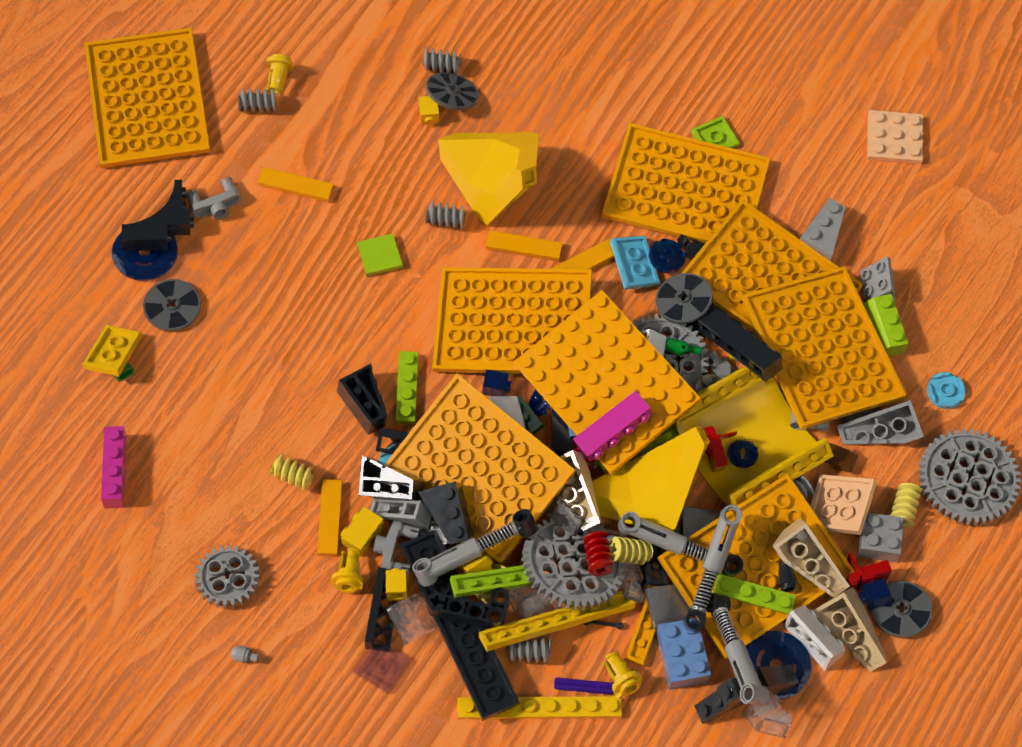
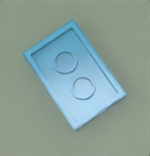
[610,236,661,290]

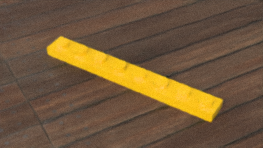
[479,589,635,651]
[457,696,622,720]

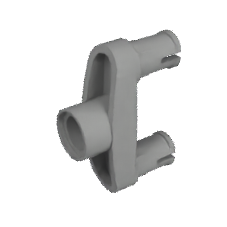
[186,177,241,220]
[373,520,420,577]

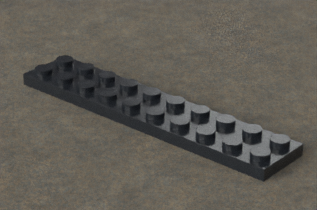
[400,529,520,721]

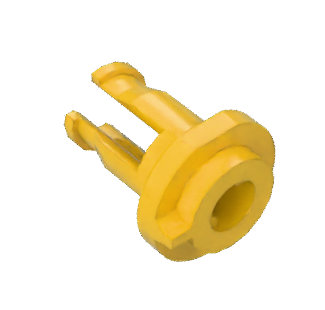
[265,54,295,95]
[331,548,364,593]
[602,651,643,699]

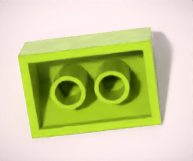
[863,294,908,357]

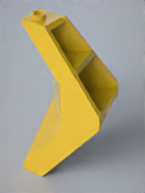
[438,132,540,225]
[592,424,710,530]

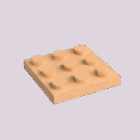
[867,110,923,164]
[810,474,877,535]

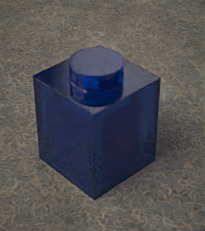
[482,369,512,396]
[859,578,891,610]

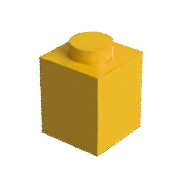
[419,96,439,125]
[386,568,408,601]

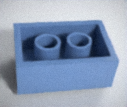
[656,618,711,690]

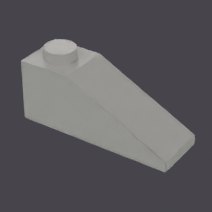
[370,497,432,528]

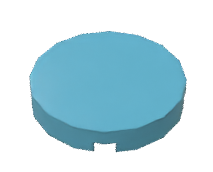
[927,372,966,409]

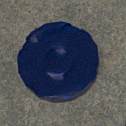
[648,239,686,274]

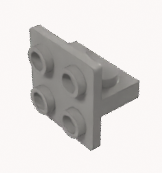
[860,257,896,303]

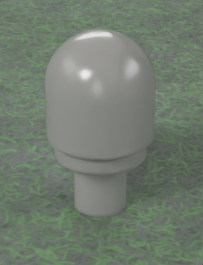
[231,645,259,663]

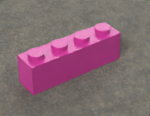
[573,391,652,462]
[101,426,127,508]

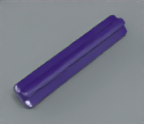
[554,677,614,695]

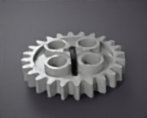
[194,544,260,609]

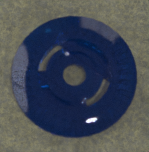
[112,232,178,281]
[746,631,812,700]

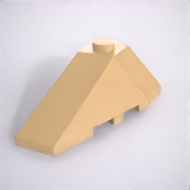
[557,450,602,531]
[772,518,850,598]
[813,587,888,671]

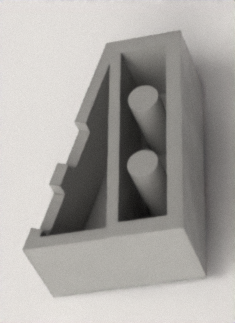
[800,198,846,261]

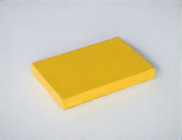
[82,325,142,377]

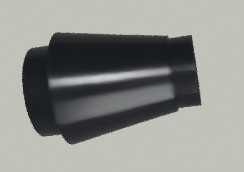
[778,561,798,592]

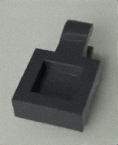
[676,234,704,260]

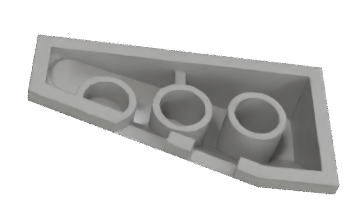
[837,400,924,444]

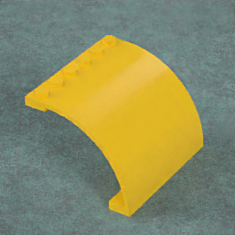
[674,366,833,506]

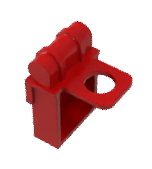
[704,426,737,472]
[846,552,892,591]

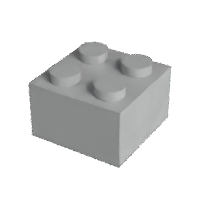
[857,513,904,563]

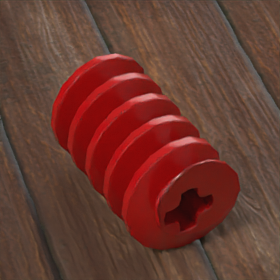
[583,531,613,577]

